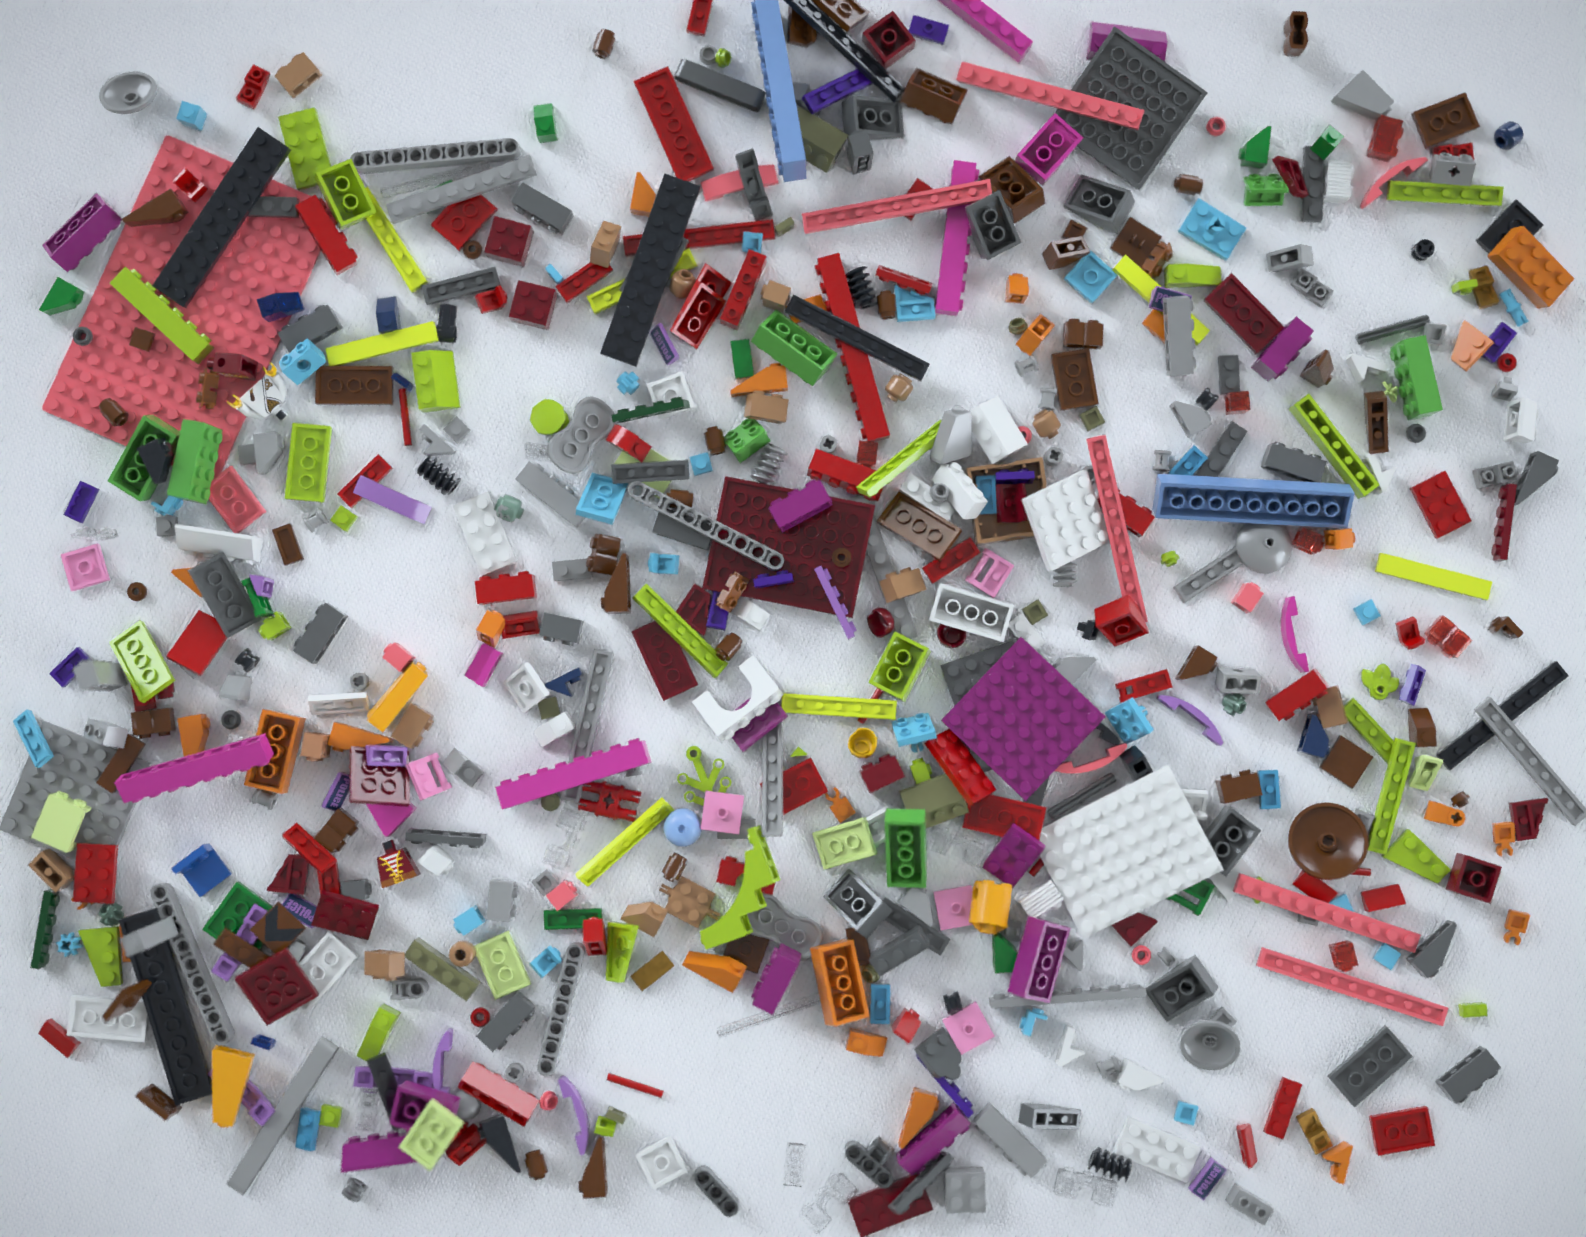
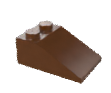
[979,156,1045,224]
[601,553,631,614]

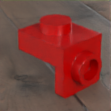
[173,168,208,202]
[475,285,508,314]
[1395,616,1426,650]

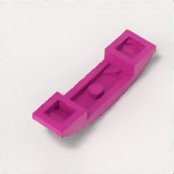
[1280,596,1309,673]

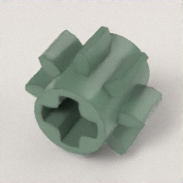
[1222,693,1247,717]
[99,902,124,927]

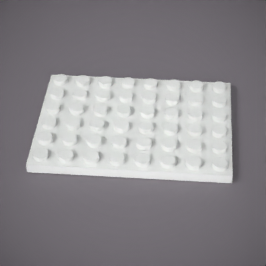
[1040,765,1224,939]

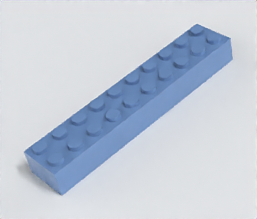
[751,0,807,182]
[1152,474,1355,529]

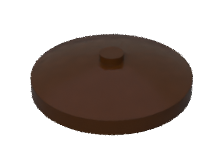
[1288,803,1369,880]

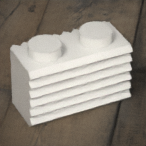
[1323,160,1354,204]
[1018,879,1064,919]

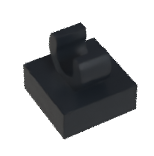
[1077,620,1099,640]

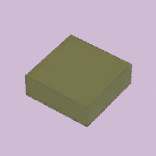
[775,217,794,237]
[1079,406,1105,432]
[1021,599,1048,625]
[538,696,561,720]
[605,1106,627,1125]

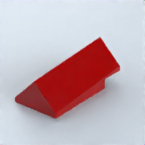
[670,263,732,349]

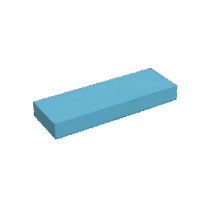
[13,709,54,768]

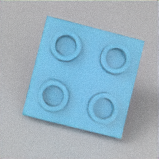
[1104,697,1154,744]
[891,713,937,753]

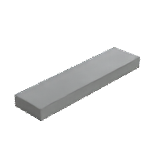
[1173,546,1243,603]

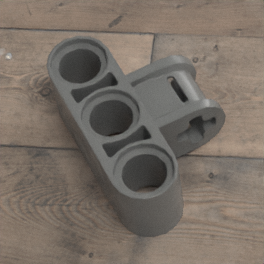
[845,1136,894,1188]

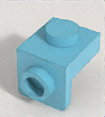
[151,496,183,516]
[648,553,680,575]
[529,946,562,979]
[1019,1007,1048,1036]

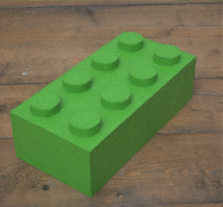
[751,309,838,386]
[1390,335,1443,421]
[107,415,180,501]
[167,419,223,504]
[884,809,927,888]

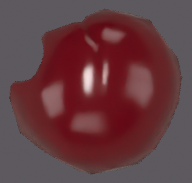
[867,607,895,638]
[937,624,966,649]

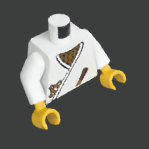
[227,362,288,422]

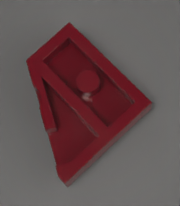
[1509,797,1548,841]
[267,854,309,895]
[1111,912,1158,946]

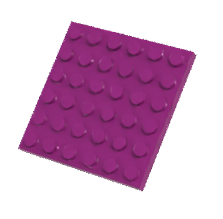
[941,637,1106,801]

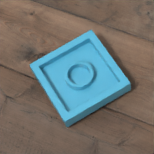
[1064,250,1118,304]

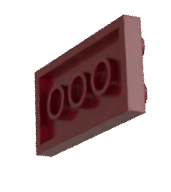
[1203,273,1284,354]
[631,621,698,701]
[847,1173,933,1237]

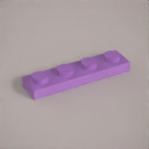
[815,566,857,640]

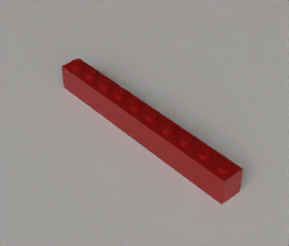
[814,253,890,444]

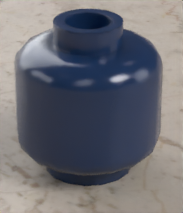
[1494,121,1524,150]

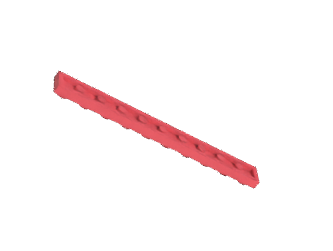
[956,61,1144,130]
[802,179,992,234]
[1086,434,1148,622]
[1233,873,1421,953]
[1256,947,1448,1026]

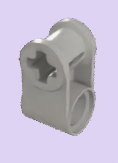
[390,978,429,1000]

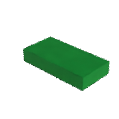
[730,339,754,380]

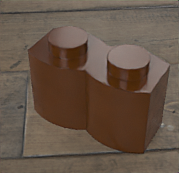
[1283,11,1308,57]
[1062,318,1104,350]
[586,534,621,576]
[131,708,176,739]
[314,808,359,853]

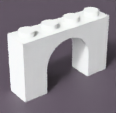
[692,655,784,742]

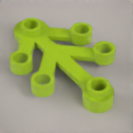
[677,746,732,807]

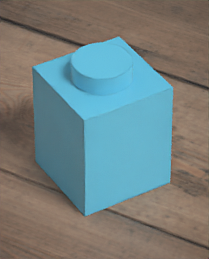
[176,101,207,131]
[453,905,486,936]

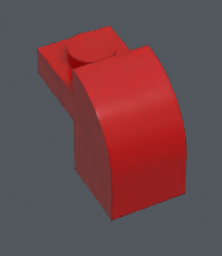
[606,424,652,462]

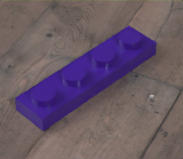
[802,69,873,115]
[916,1054,974,1118]

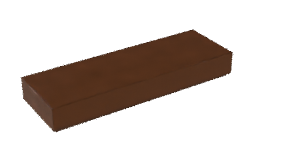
[96,734,146,793]

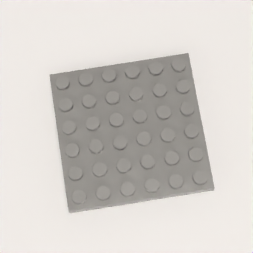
[0,721,153,860]

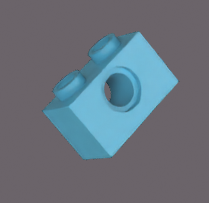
[279,338,327,385]

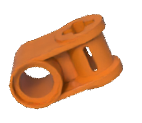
[1424,800,1465,827]

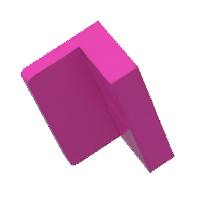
[465,643,504,687]

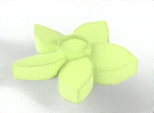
[1382,381,1399,403]

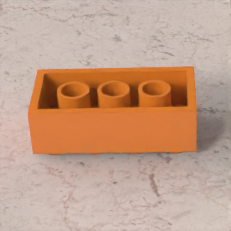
[1487,226,1575,309]
[244,709,306,794]
[810,939,869,1027]

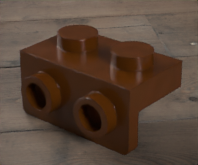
[787,6,818,48]

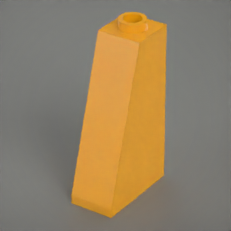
[367,661,428,733]
[212,1045,255,1128]

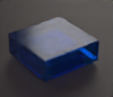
[391,372,414,391]
[251,1034,276,1050]

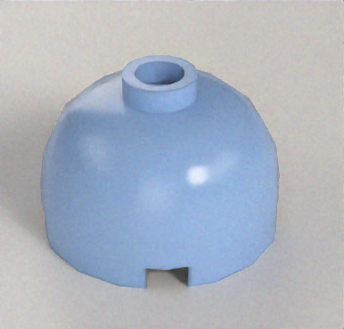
[664,808,702,847]

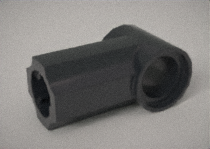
[436,304,457,343]

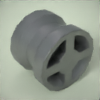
[342,1178,367,1202]

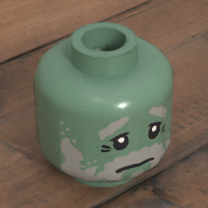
[494,494,524,523]

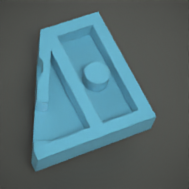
[894,285,936,322]

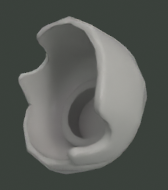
[454,1090,481,1120]

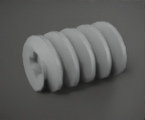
[750,443,787,484]
[1053,562,1077,587]

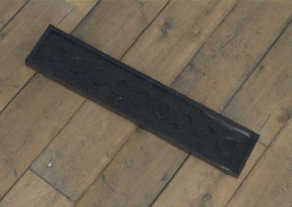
[152,127,291,308]
[600,173,701,367]
[118,908,212,1106]

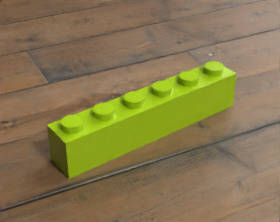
[110,267,214,364]
[1288,394,1380,499]

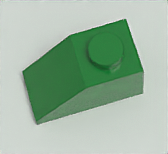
[534,103,558,143]
[1309,124,1345,160]
[1238,126,1272,169]
[39,277,85,316]
[992,932,1018,973]

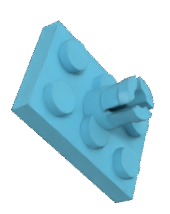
[1177,198,1247,261]
[575,473,629,525]

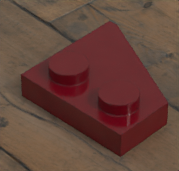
[1272,155,1309,199]
[676,584,711,636]

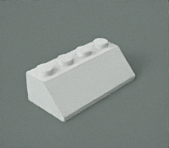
[175,524,263,565]
[929,582,1014,642]

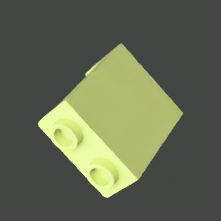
[31,791,92,853]

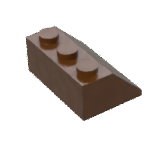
[900,67,968,124]

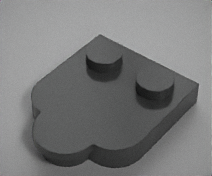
[914,1027,962,1080]

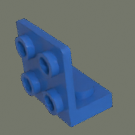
[171,843,232,897]

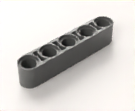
[674,59,766,112]

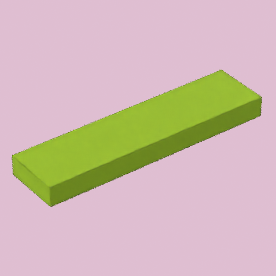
[1344,698,1394,764]

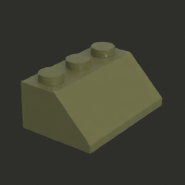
[797,106,849,173]
[899,773,969,829]

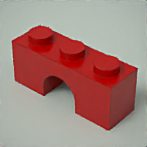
[716,856,776,895]

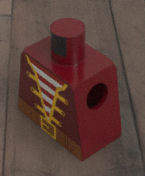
[207,353,258,381]
[377,840,421,889]

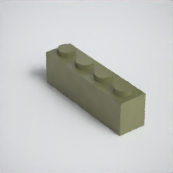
[405,937,481,1001]

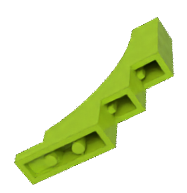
[699,825,781,950]

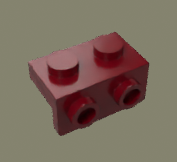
[996,483,1027,523]

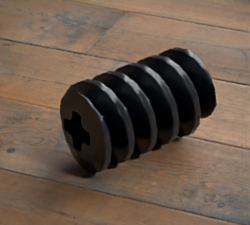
[846,266,878,309]
[417,456,461,495]
[1088,1147,1132,1183]

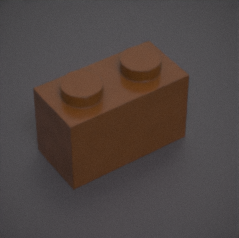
[1215,769,1262,804]

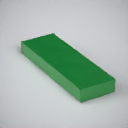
[544,908,603,930]

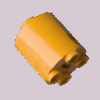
[969,880,1012,934]

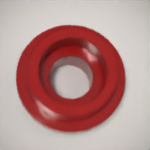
[1497,353,1517,372]
[470,1007,490,1027]

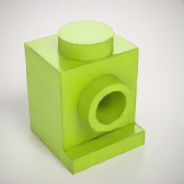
[258,611,292,641]
[909,757,934,784]

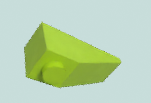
[1163,264,1222,288]
[356,1003,401,1062]

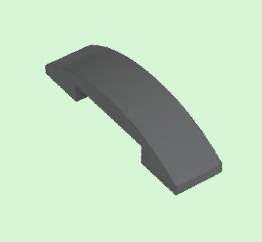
[735,148,773,221]

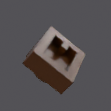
[1488,616,1524,639]

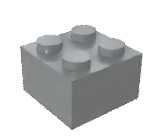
[944,1167,986,1213]

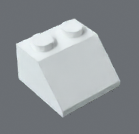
[1503,397,1539,444]

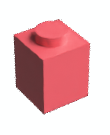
[1231,582,1264,613]
[382,642,416,672]
[546,880,578,911]

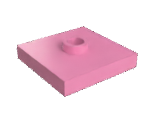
[60,543,110,592]
[701,791,744,834]
[933,885,973,930]
[942,1001,995,1055]

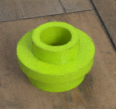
[715,48,731,68]
[1160,551,1180,567]

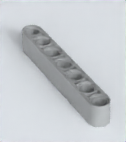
[537,942,585,1076]

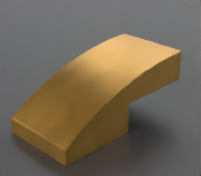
[1468,265,1500,310]
[630,951,674,991]
[1295,1108,1333,1155]

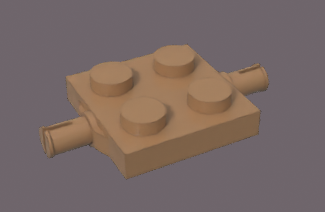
[659,876,721,928]

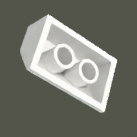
[970,396,1028,464]

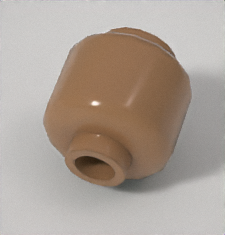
[669,269,696,299]
[885,373,913,403]
[1032,409,1061,439]
[449,940,476,967]

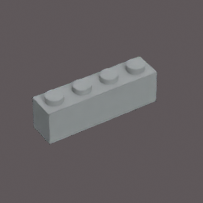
[1163,295,1196,376]
[515,461,585,528]
[73,659,127,692]
[973,1102,1048,1178]

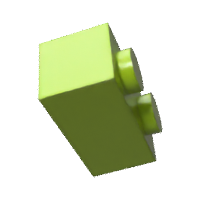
[1458,1002,1488,1018]

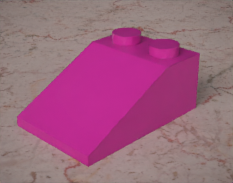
[1015,113,1083,186]

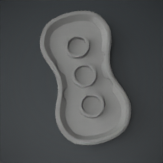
[547,396,616,474]
[747,893,823,961]

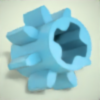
[616,371,640,395]
[56,932,83,957]

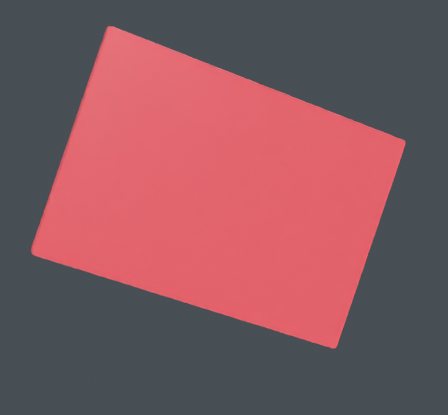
[42,135,333,478]

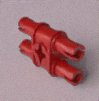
[578,781,642,822]

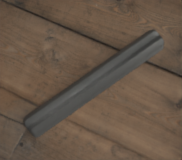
[1355,315,1430,344]
[1047,773,1117,819]

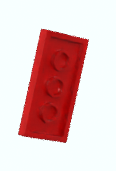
[924,729,997,807]
[962,794,1047,841]

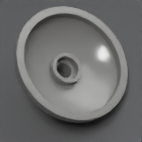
[99,71,158,114]
[1236,523,1292,574]
[1180,1020,1240,1070]

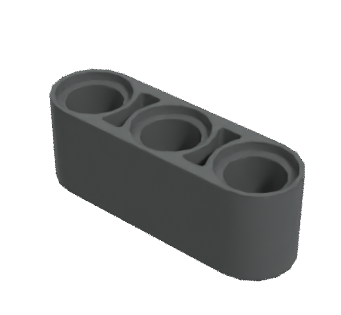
[694,1165,739,1217]

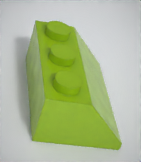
[314,159,377,230]
[411,350,461,413]
[868,632,931,702]

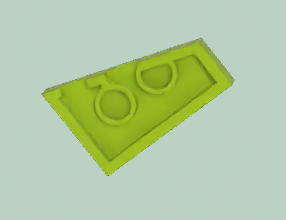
[1381,829,1451,884]
[606,922,639,983]
[78,926,123,987]

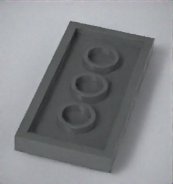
[187,552,262,638]
[1327,1026,1413,1107]

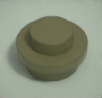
[1008,318,1028,335]
[541,793,560,811]
[862,964,880,983]

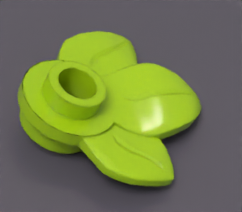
[1361,663,1399,700]

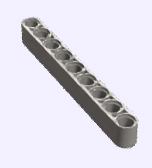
[350,138,521,174]
[628,481,784,571]
[150,883,235,1046]
[226,1036,339,1195]

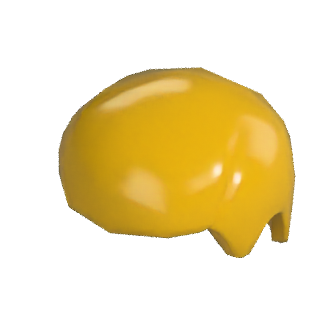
[848,728,877,758]

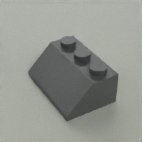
[1205,806,1261,877]

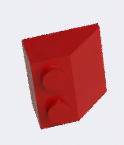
[1094,595,1149,647]

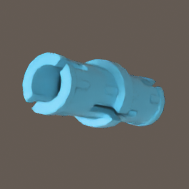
[1499,288,1529,327]

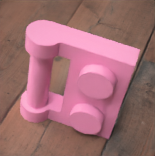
[965,548,1014,598]
[405,752,452,801]

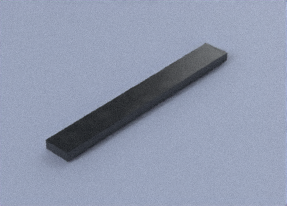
[784,0,905,102]
[785,294,930,382]
[1436,661,1569,770]

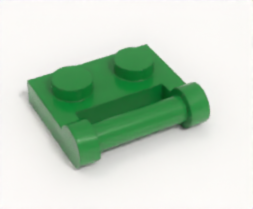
[241,577,274,617]
[1165,880,1215,916]

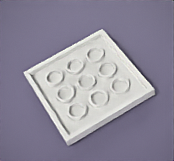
[1022,470,1110,571]

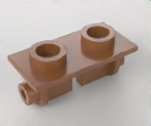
[1141,241,1173,280]
[196,368,220,409]
[716,571,750,613]

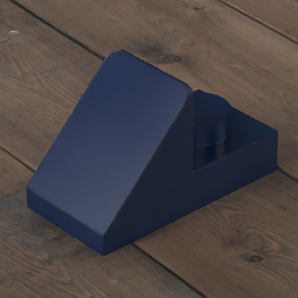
[544,667,584,697]

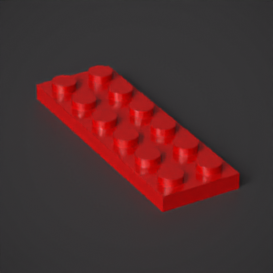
[634,66,714,182]

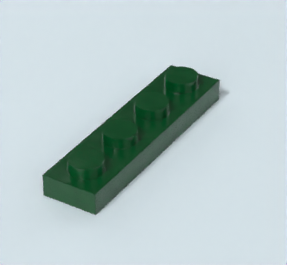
[611,397,690,423]
[30,889,60,969]

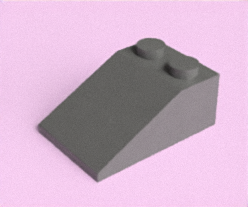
[841,95,904,140]
[1063,174,1135,234]
[965,190,1021,260]
[823,869,893,939]
[1145,955,1218,1022]

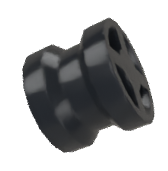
[1411,239,1435,261]
[1195,387,1219,411]
[235,648,260,673]
[943,991,963,1014]

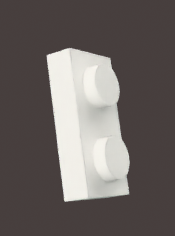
[1008,613,1046,650]

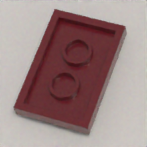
[311,890,379,940]

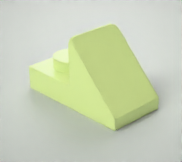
[1408,755,1443,791]

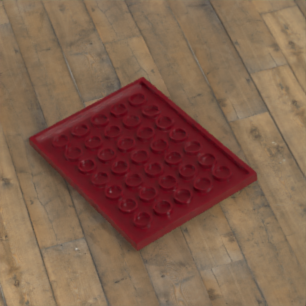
[702,476,875,618]

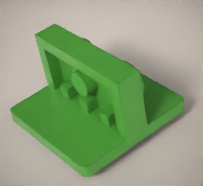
[1243,174,1289,206]
[724,418,771,464]

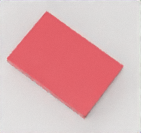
[209,466,267,534]

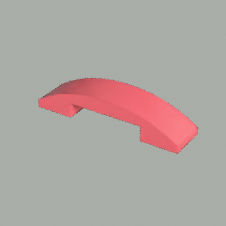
[1360,157,1428,209]
[701,165,779,202]
[1055,743,1128,774]

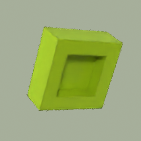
[1451,279,1478,295]
[330,505,358,532]
[319,1104,343,1128]
[594,1115,617,1137]

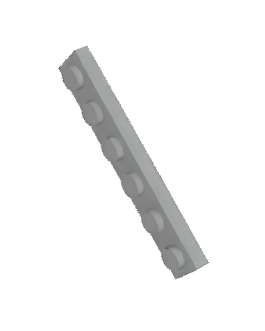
[762,722,783,837]

